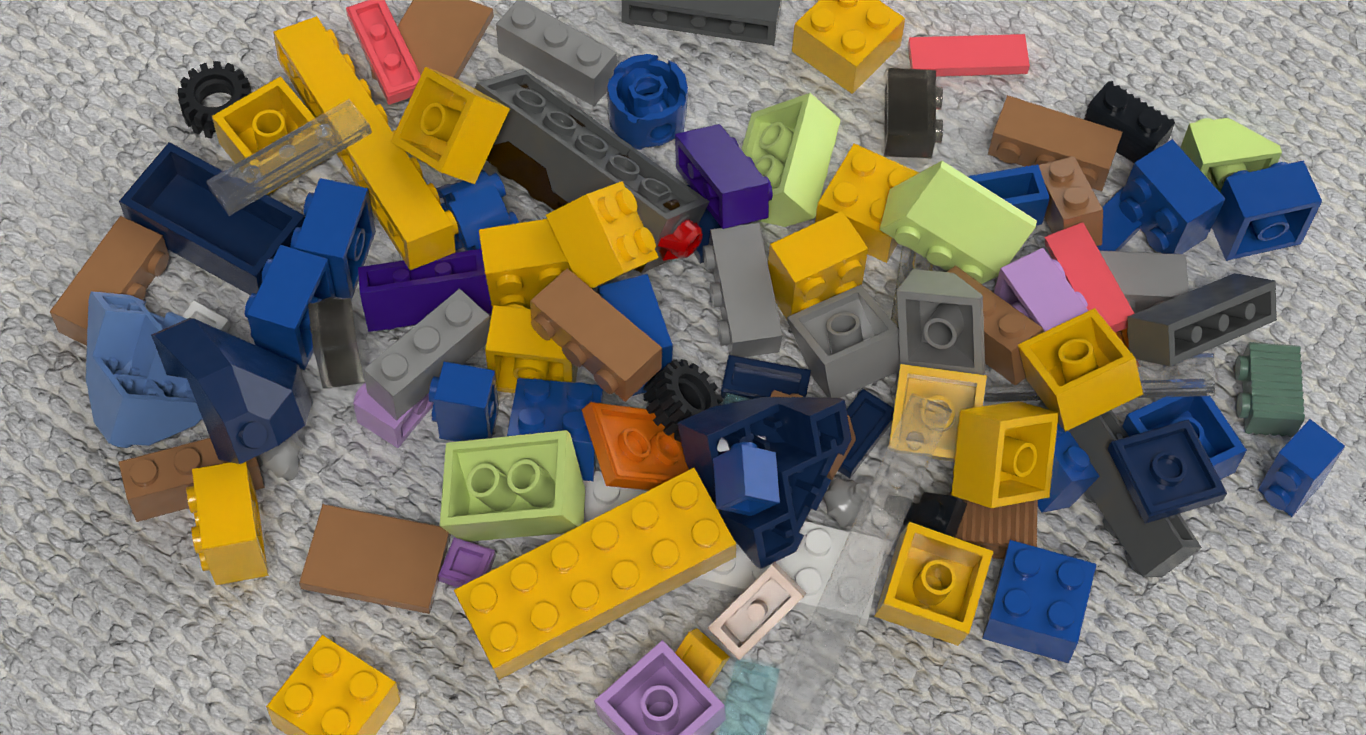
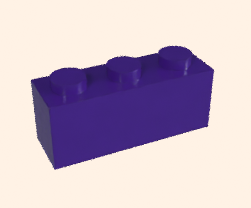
[675,124,773,229]
[358,249,492,332]

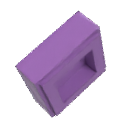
[438,537,496,588]

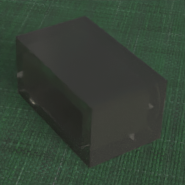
[884,68,943,159]
[308,297,365,389]

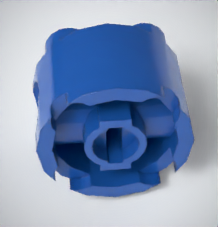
[607,54,688,150]
[436,170,519,251]

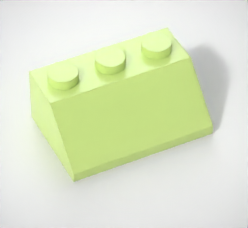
[741,93,841,227]
[880,161,1037,284]
[440,430,585,542]

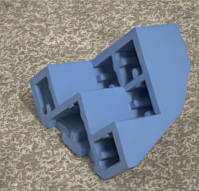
[86,291,203,448]

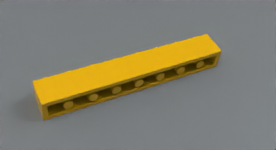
[273,16,459,270]

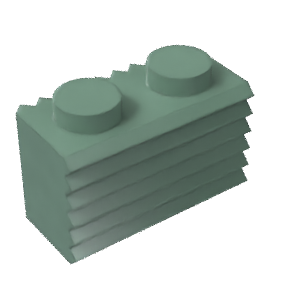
[1235,342,1305,437]

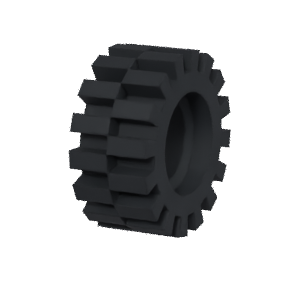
[177,61,252,139]
[643,359,723,442]

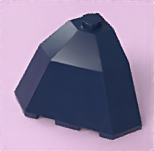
[151,318,313,464]
[678,397,852,569]

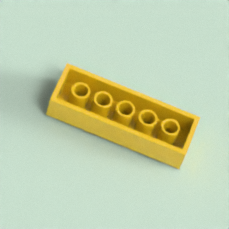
[454,468,736,680]

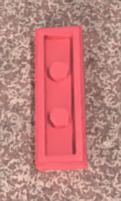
[346,0,421,105]
[908,34,1030,77]
[1045,222,1135,333]

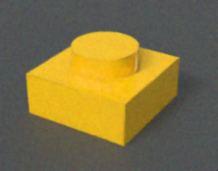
[675,628,730,688]

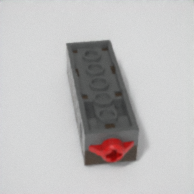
[474,69,710,274]

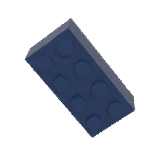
[119,142,305,295]

